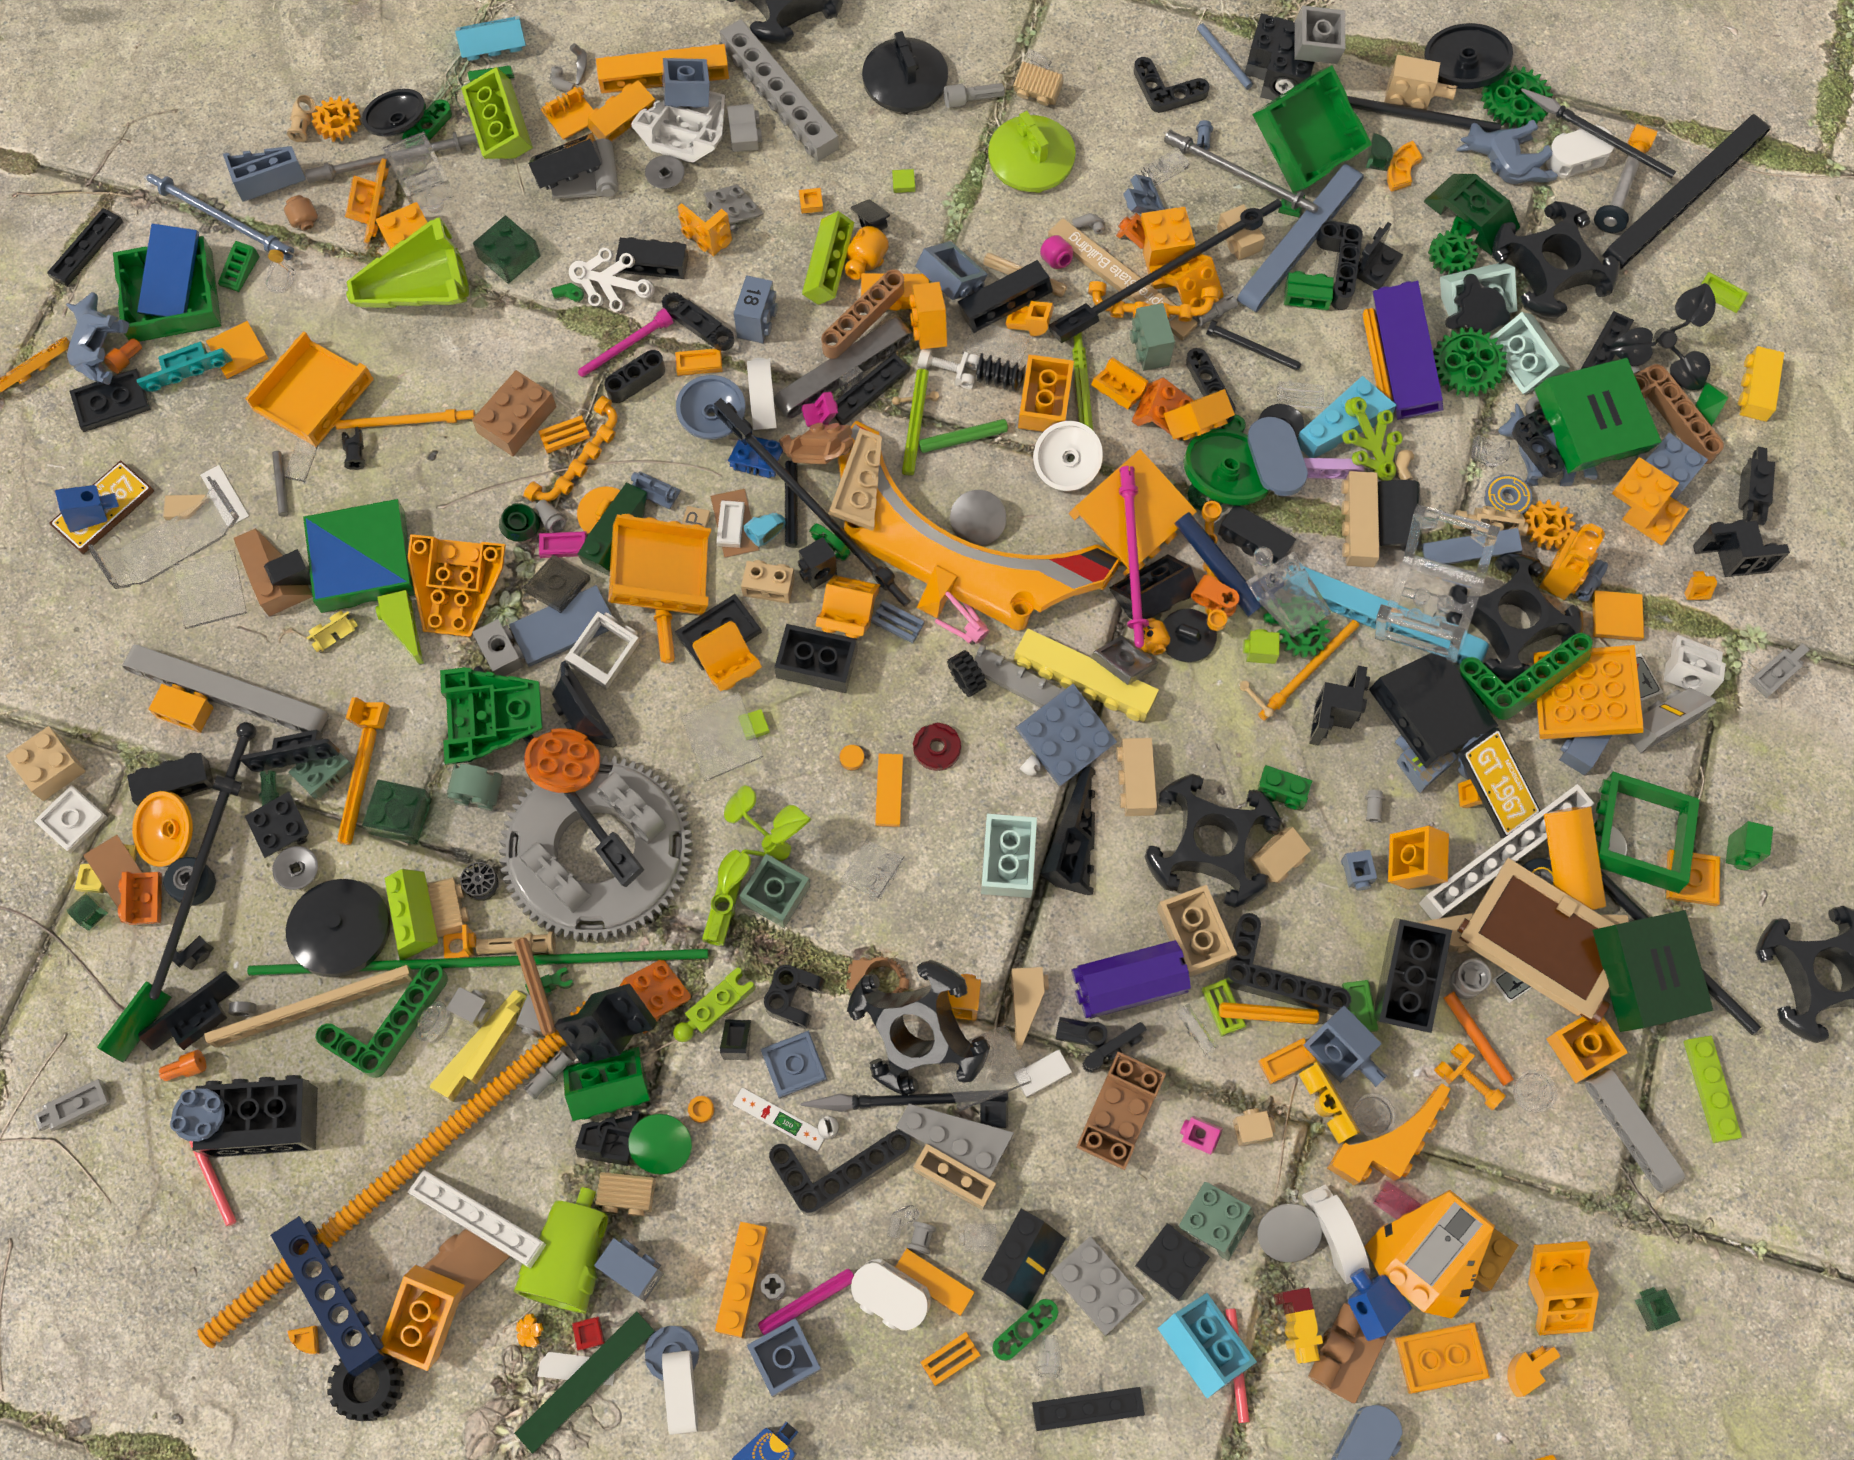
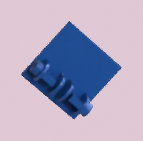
[728,436,783,479]

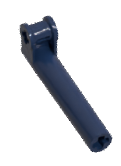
[1174,512,1280,617]

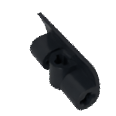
[1378,480,1425,552]

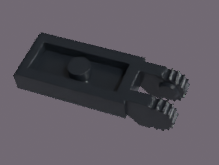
[1082,1022,1147,1073]

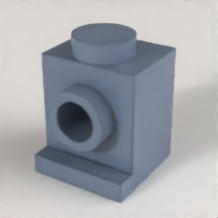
[1341,850,1377,891]

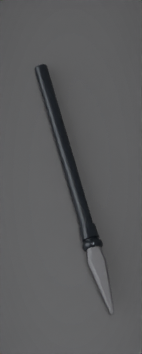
[1521,88,1676,179]
[800,1090,1008,1112]

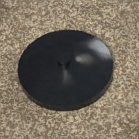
[1424,23,1513,89]
[286,879,390,977]

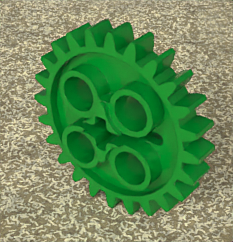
[1481,65,1553,129]
[1433,327,1508,397]

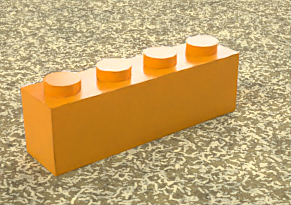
[715,1221,769,1339]

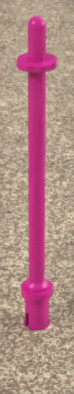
[1119,466,1149,648]

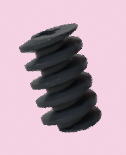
[976,353,1026,392]

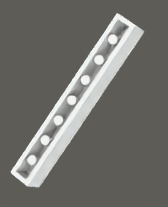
[1419,784,1594,920]

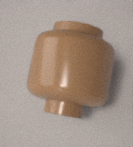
[284,195,318,231]

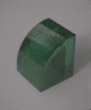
[1366,133,1393,171]
[66,892,108,931]

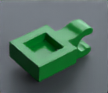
[525,967,574,997]

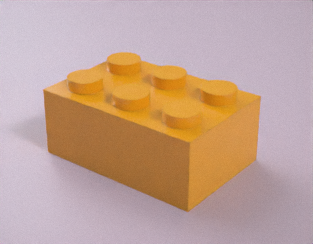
[1018,354,1074,432]
[381,1265,465,1371]

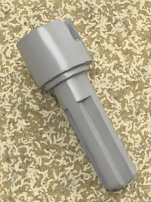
[944,83,1005,108]

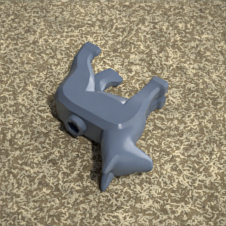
[1456,120,1558,185]
[66,292,129,385]
[1498,403,1598,486]

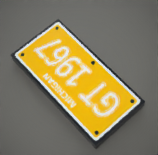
[1457,728,1541,838]

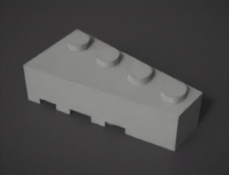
[896,1104,1014,1179]

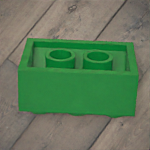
[563,1047,650,1121]

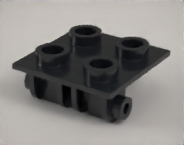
[245,791,309,858]

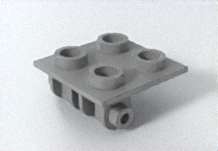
[703,184,764,232]

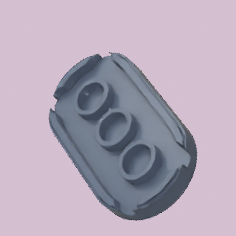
[1247,417,1308,496]

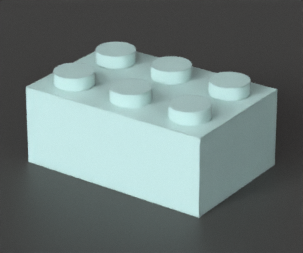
[981,814,1037,898]

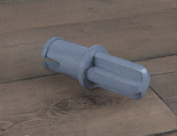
[1575,560,1608,601]

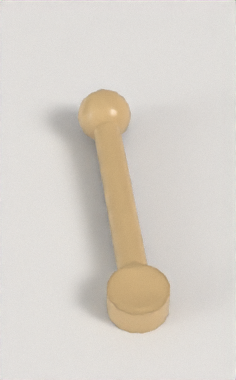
[892,391,939,405]
[1240,681,1274,717]

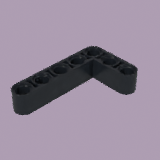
[1224,913,1351,1015]
[769,1130,910,1216]

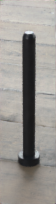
[1206,320,1302,370]

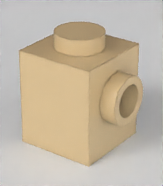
[1233,1108,1275,1147]

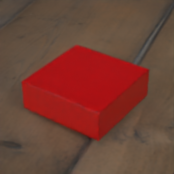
[572,1316,605,1351]

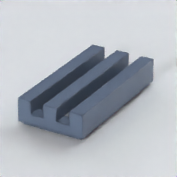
[871,600,924,643]

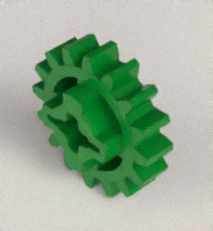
[1428,230,1479,275]
[1277,605,1331,658]

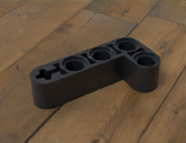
[1316,221,1363,310]

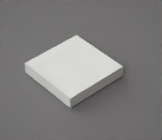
[34,785,108,854]

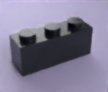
[616,237,689,279]
[1218,505,1296,570]
[127,753,214,806]

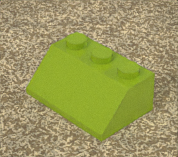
[384,869,438,960]

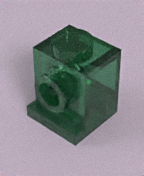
[1635,1286,1681,1332]

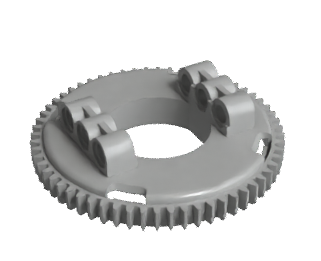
[499,755,693,943]

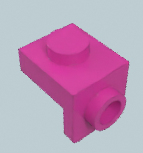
[801,392,838,427]

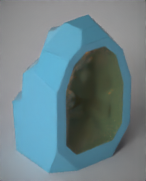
[744,513,785,546]

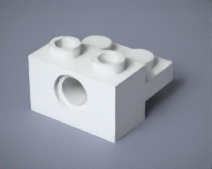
[1664,635,1726,696]

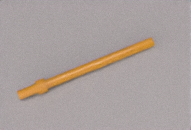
[335,409,475,429]
[1258,620,1359,721]

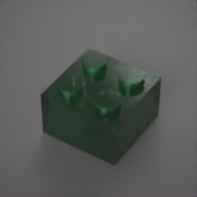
[473,215,541,284]
[362,779,432,845]

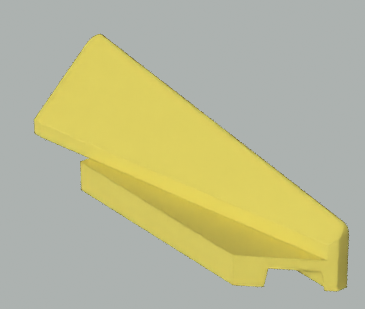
[430,990,527,1102]

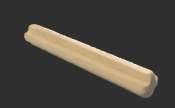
[983,253,1067,297]

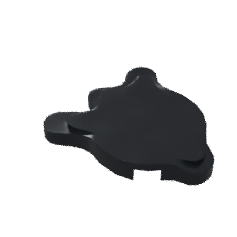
[1445,274,1510,333]

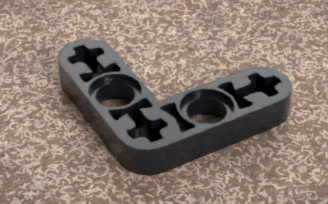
[1133,57,1210,113]
[1512,408,1564,478]

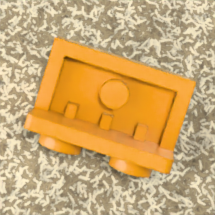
[1091,357,1148,410]

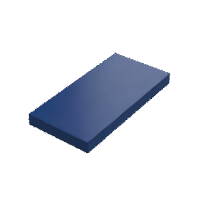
[137,223,199,317]

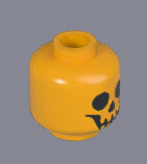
[1141,618,1170,656]

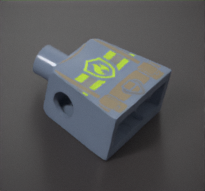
[1395,735,1458,793]

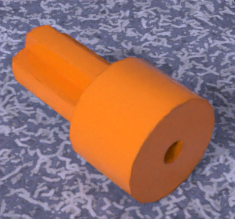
[104,338,142,374]
[159,1050,206,1081]

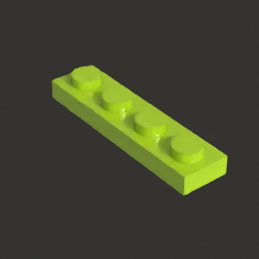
[1683,1035,1742,1143]

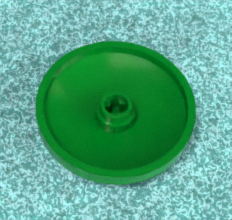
[1183,429,1270,505]

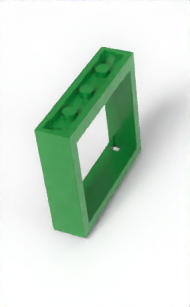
[1594,771,1700,894]

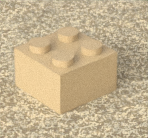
[5,726,86,801]

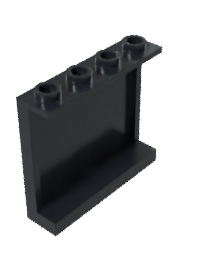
[1368,648,1499,768]

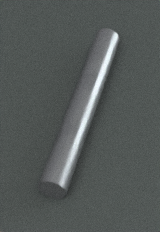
[272,451,288,517]

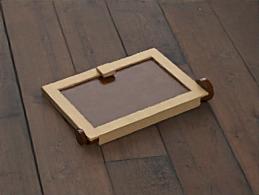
[1457,858,1616,1025]

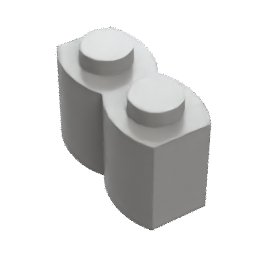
[727,104,762,152]

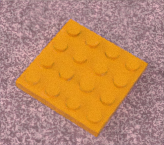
[1533,645,1643,739]

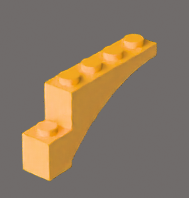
[1327,1083,1450,1186]

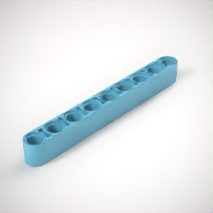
[1281,564,1489,664]

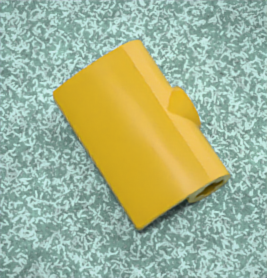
[1298,1061,1361,1144]

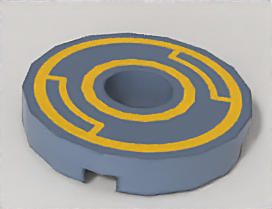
[1484,475,1532,515]

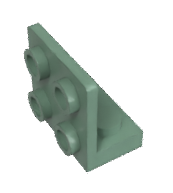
[1179,1182,1255,1261]

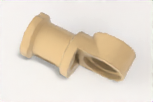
[287,95,316,142]

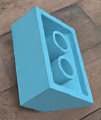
[455,16,526,61]
[1157,1293,1257,1398]

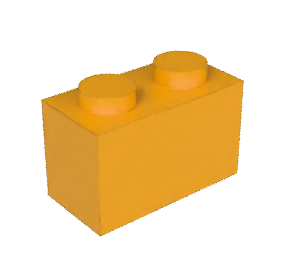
[148,684,214,733]

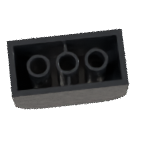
[1374,918,1452,1033]

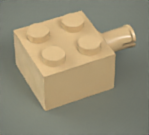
[1384,55,1457,110]

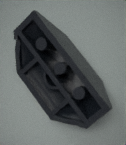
[552,660,617,748]

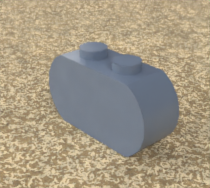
[1331,1405,1402,1460]

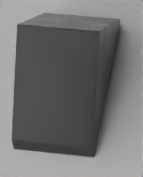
[264,549,311,586]
[720,1019,751,1060]

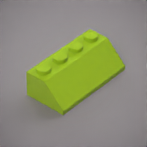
[461,67,533,159]

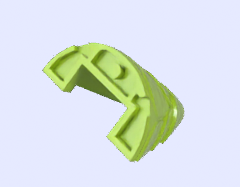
[346,217,469,308]

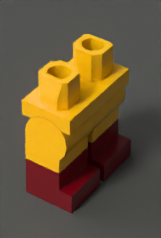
[1273,1287,1323,1364]

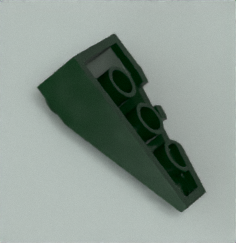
[578,482,648,576]

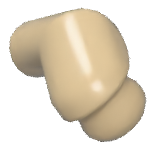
[1394,449,1414,480]

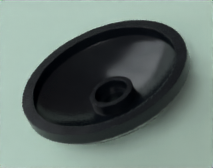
[362,89,426,137]

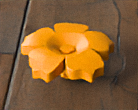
[516,1313,544,1348]

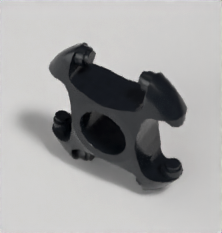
[727,0,843,45]
[1492,201,1620,319]
[1445,553,1584,682]
[1144,773,1282,908]
[1755,906,1854,1043]
[847,960,990,1096]

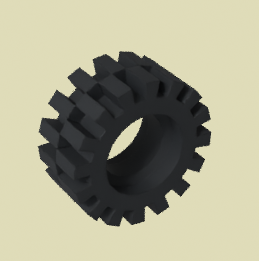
[947,650,987,697]

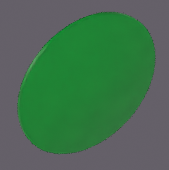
[628,1114,692,1175]

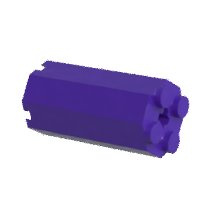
[1071,940,1191,1019]

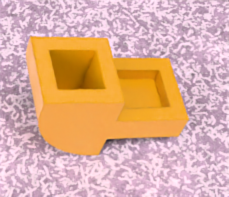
[1006,301,1054,336]
[1507,1345,1560,1397]

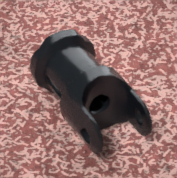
[342,426,365,470]

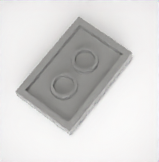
[1051,1236,1145,1336]

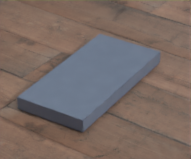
[509,585,611,667]

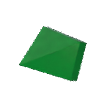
[1695,382,1728,427]

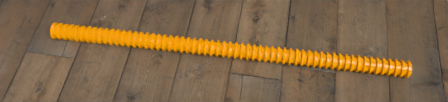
[197,995,591,1348]

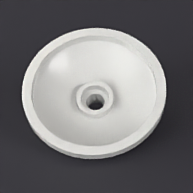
[1033,421,1103,491]

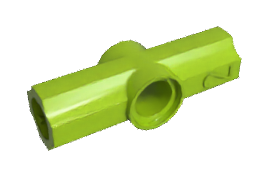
[702,878,743,946]

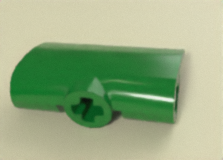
[97,981,172,1063]

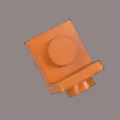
[1116,213,1146,249]

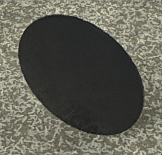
[1163,609,1217,662]

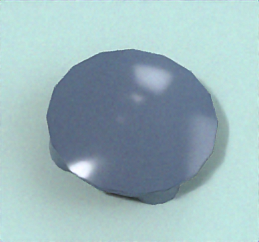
[170,1089,225,1141]

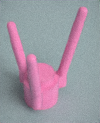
[935,592,989,644]

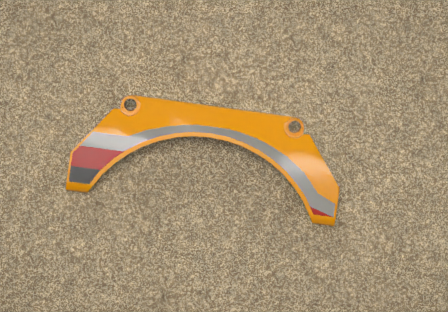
[837,421,1121,631]

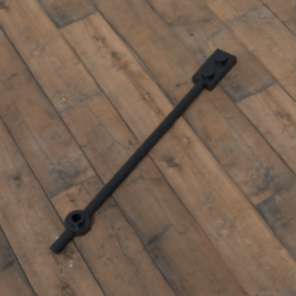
[1049,199,1282,343]
[714,398,911,607]
[474,666,644,887]

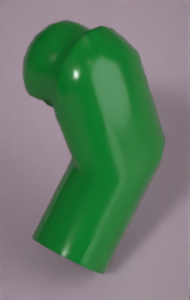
[551,283,584,302]

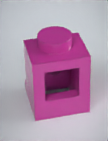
[1180,1116,1224,1155]

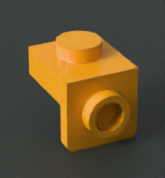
[346,697,390,729]

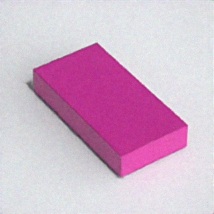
[539,531,588,558]

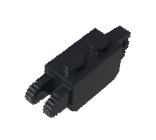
[1738,446,1775,526]

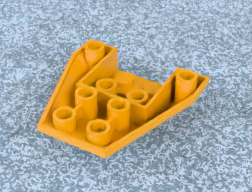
[408,534,506,637]

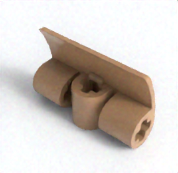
[423,1229,511,1303]
[1308,1303,1389,1403]

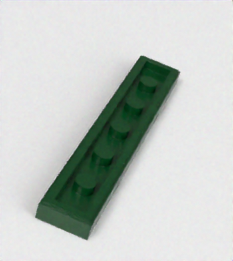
[514,1311,656,1454]

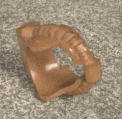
[846,956,910,993]

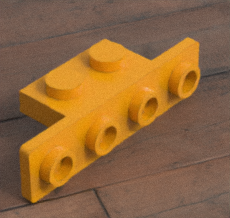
[345,158,389,243]

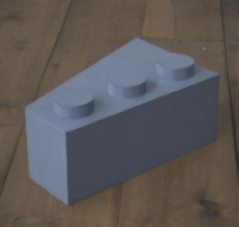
[223,146,306,202]

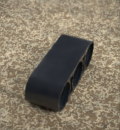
[604,350,665,403]

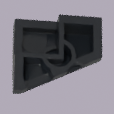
[575,1111,640,1166]

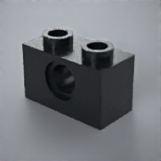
[797,537,837,589]

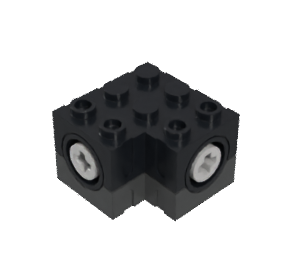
[1245,13,1315,101]

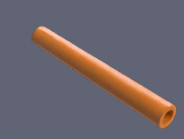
[1443,991,1514,1086]

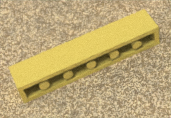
[1014,628,1159,722]

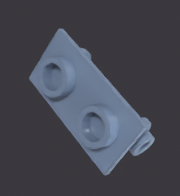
[631,472,681,510]

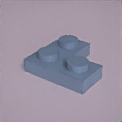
[1123,174,1165,214]

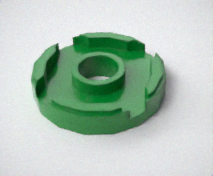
[809,523,851,561]

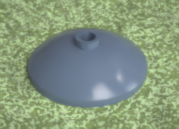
[676,375,746,440]

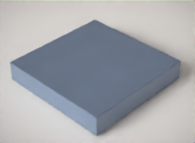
[760,1030,827,1099]

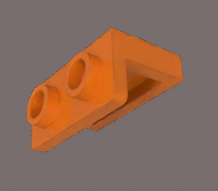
[118,871,162,925]

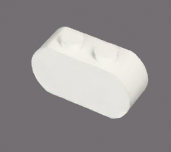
[1546,125,1614,178]
[851,1259,931,1330]

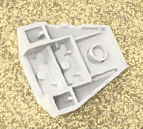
[632,91,725,163]

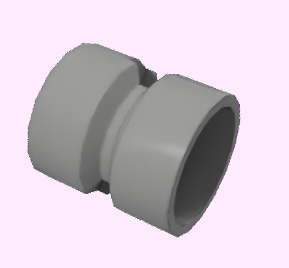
[1449,959,1492,999]

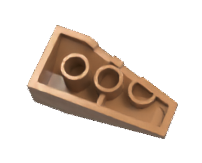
[233,528,313,617]

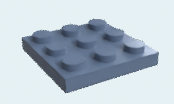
[1015,684,1117,786]

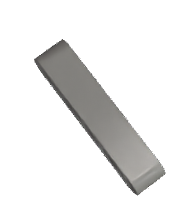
[1585,1068,1685,1193]

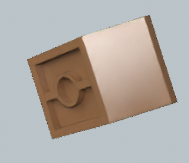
[1076,1052,1166,1171]

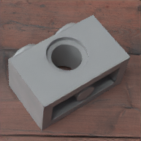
[472,619,524,676]

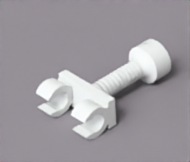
[917,349,979,389]

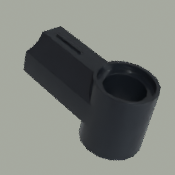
[1055,1017,1107,1050]

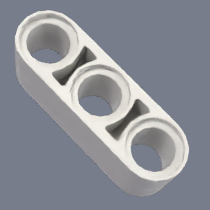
[662,1350,698,1435]

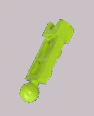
[673,967,756,1043]

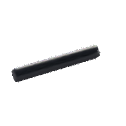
[785,461,798,547]

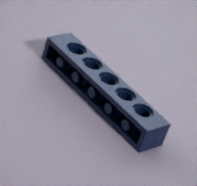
[270,1216,385,1377]

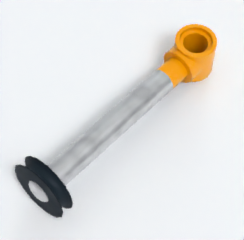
[1594,124,1658,233]

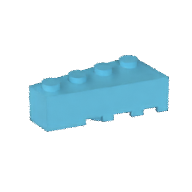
[1297,376,1397,458]

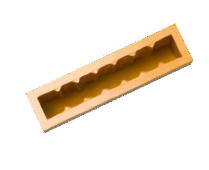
[1544,807,1606,910]

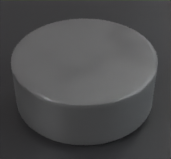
[228,1001,256,1017]

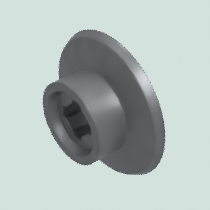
[645,155,684,189]
[272,846,318,890]

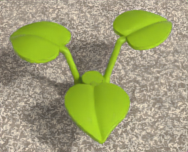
[718,785,811,895]

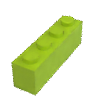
[802,211,855,305]

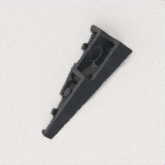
[1040,766,1096,895]

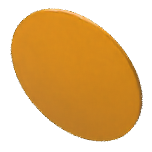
[577,486,620,534]

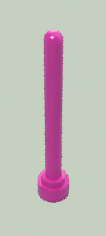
[578,308,674,377]

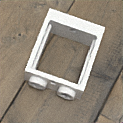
[565,612,640,690]

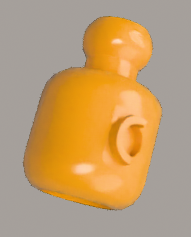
[845,226,889,280]

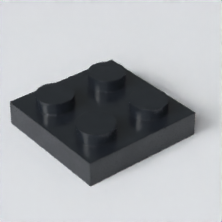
[1134,1223,1210,1301]

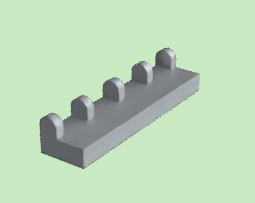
[974,644,1065,708]

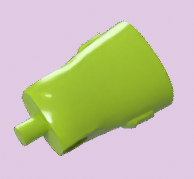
[514,1187,608,1314]

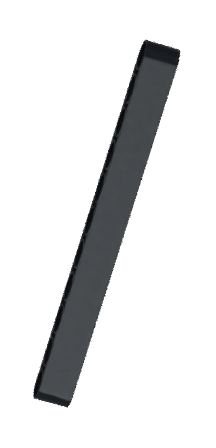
[1602,114,1771,271]

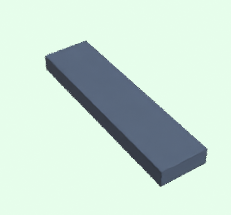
[1422,528,1523,568]

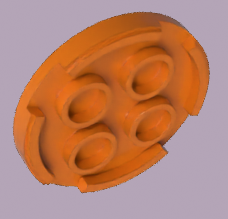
[524,728,600,793]

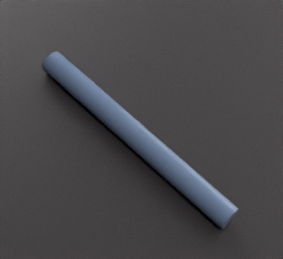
[1197,23,1253,89]

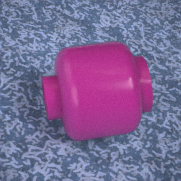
[1040,235,1073,269]

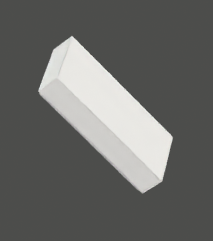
[716,500,745,548]
[1014,1050,1072,1098]

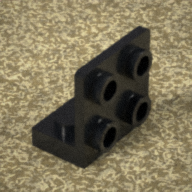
[1357,222,1403,290]

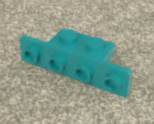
[137,341,232,392]

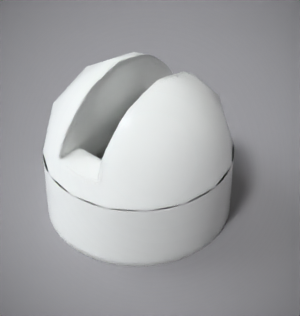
[1019,754,1041,776]
[818,1116,839,1139]

